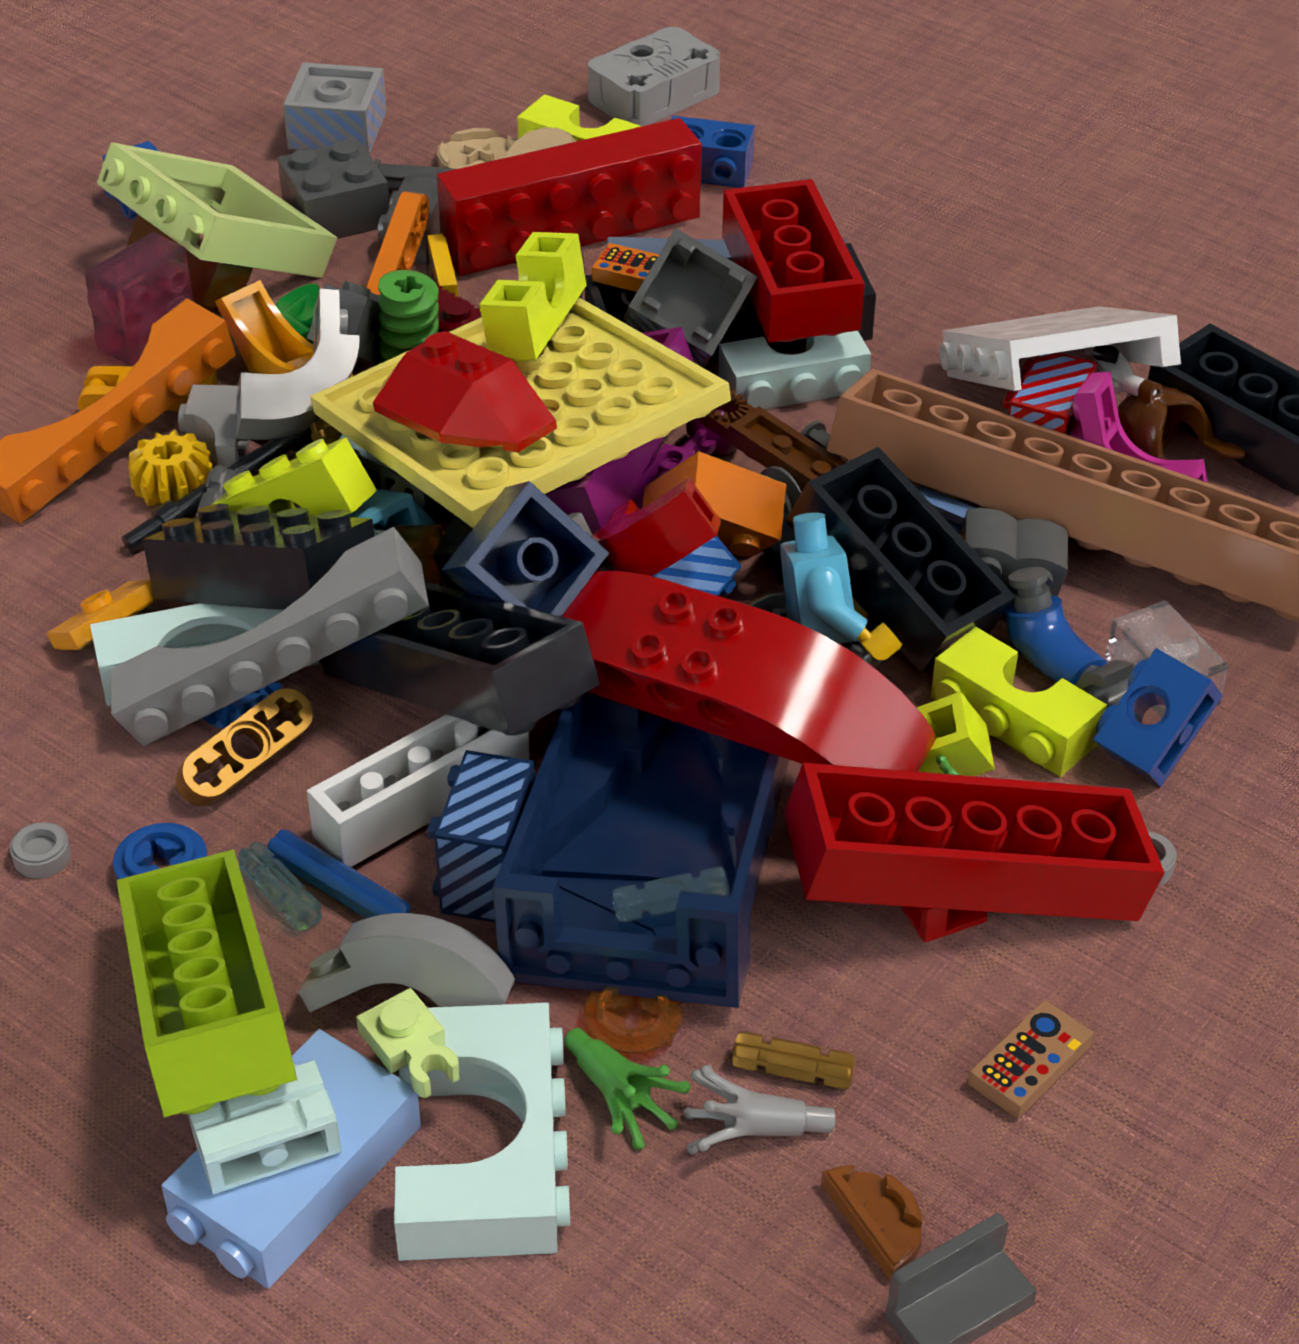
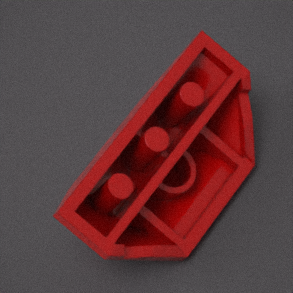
[373,331,557,452]

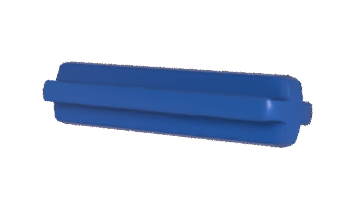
[267,829,411,918]

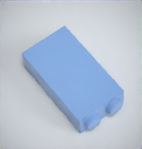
[161,1029,421,1289]

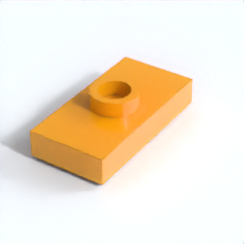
[46,580,156,650]

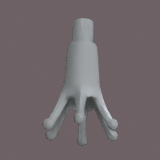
[683,1065,835,1155]

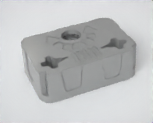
[588,27,720,126]

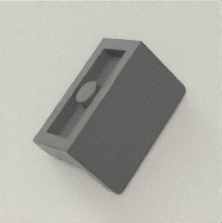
[885,1213,1037,1344]

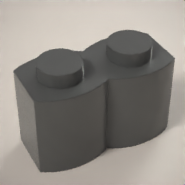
[959,508,1068,596]

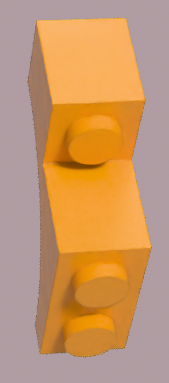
[215,280,353,377]

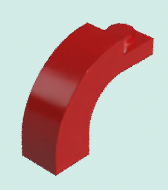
[591,477,721,576]

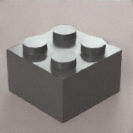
[277,139,390,239]

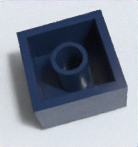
[441,481,609,617]

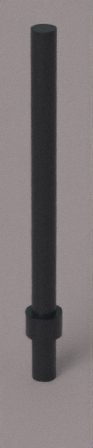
[121,427,312,553]

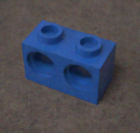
[671,116,755,188]

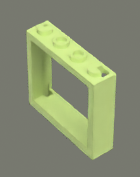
[97,142,338,278]

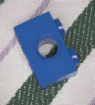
[1093,648,1223,787]

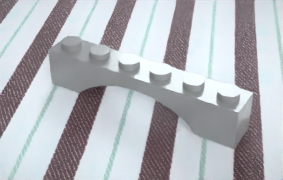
[110,527,429,747]

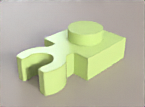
[356,988,460,1098]

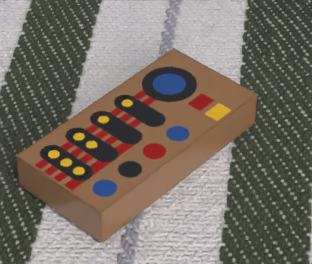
[968,999,1095,1120]

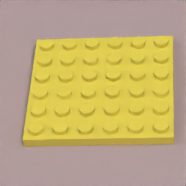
[310,298,731,528]

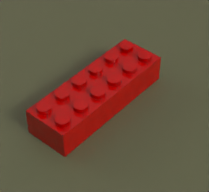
[437,118,702,276]
[783,763,1165,921]

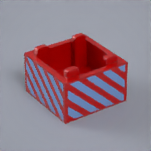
[1003,352,1097,435]

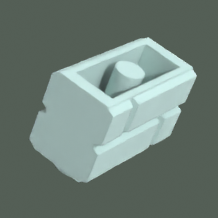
[188,1060,342,1195]

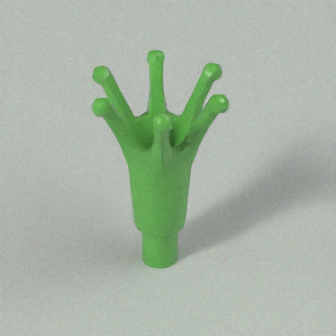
[564,1028,691,1151]

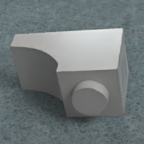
[178,384,251,468]

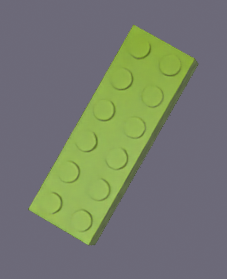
[116,849,298,1118]

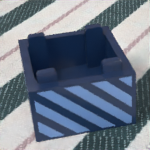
[427,750,535,923]

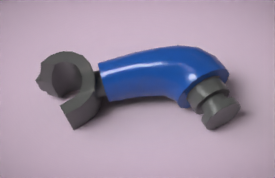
[1005,567,1149,711]

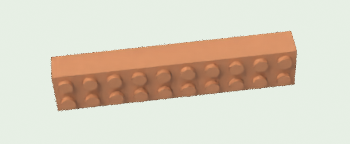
[826,368,1299,621]

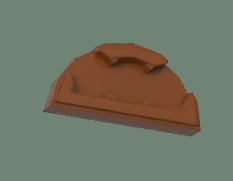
[821,1165,922,1280]

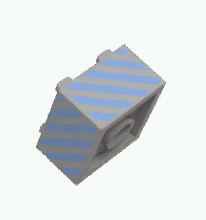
[283,62,387,155]

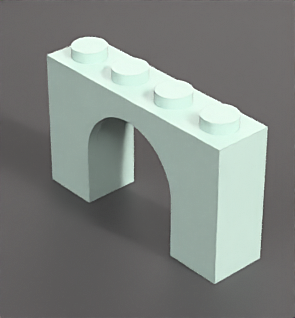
[394,1003,570,1261]

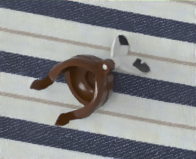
[1093,345,1245,459]

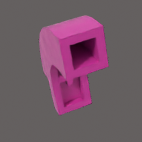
[1069,372,1208,483]

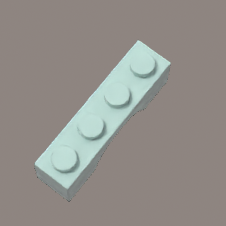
[90,603,319,706]

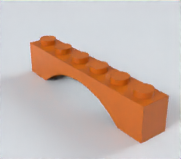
[0,298,236,524]

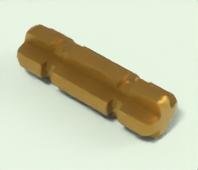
[732,1031,855,1090]

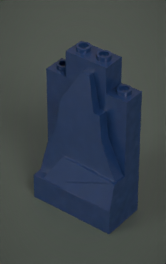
[493,692,789,1008]

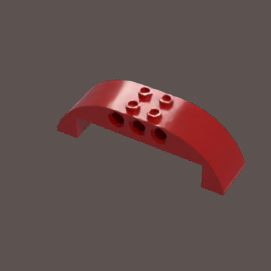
[561,571,936,772]

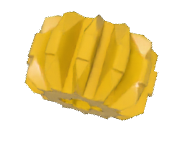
[128,429,213,506]

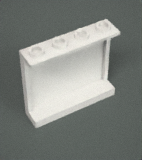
[939,306,1181,391]

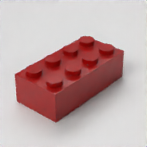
[722,179,865,343]

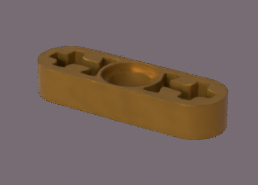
[176,688,313,806]

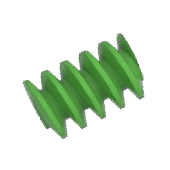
[378,270,439,364]

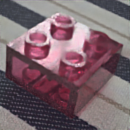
[84,232,193,366]

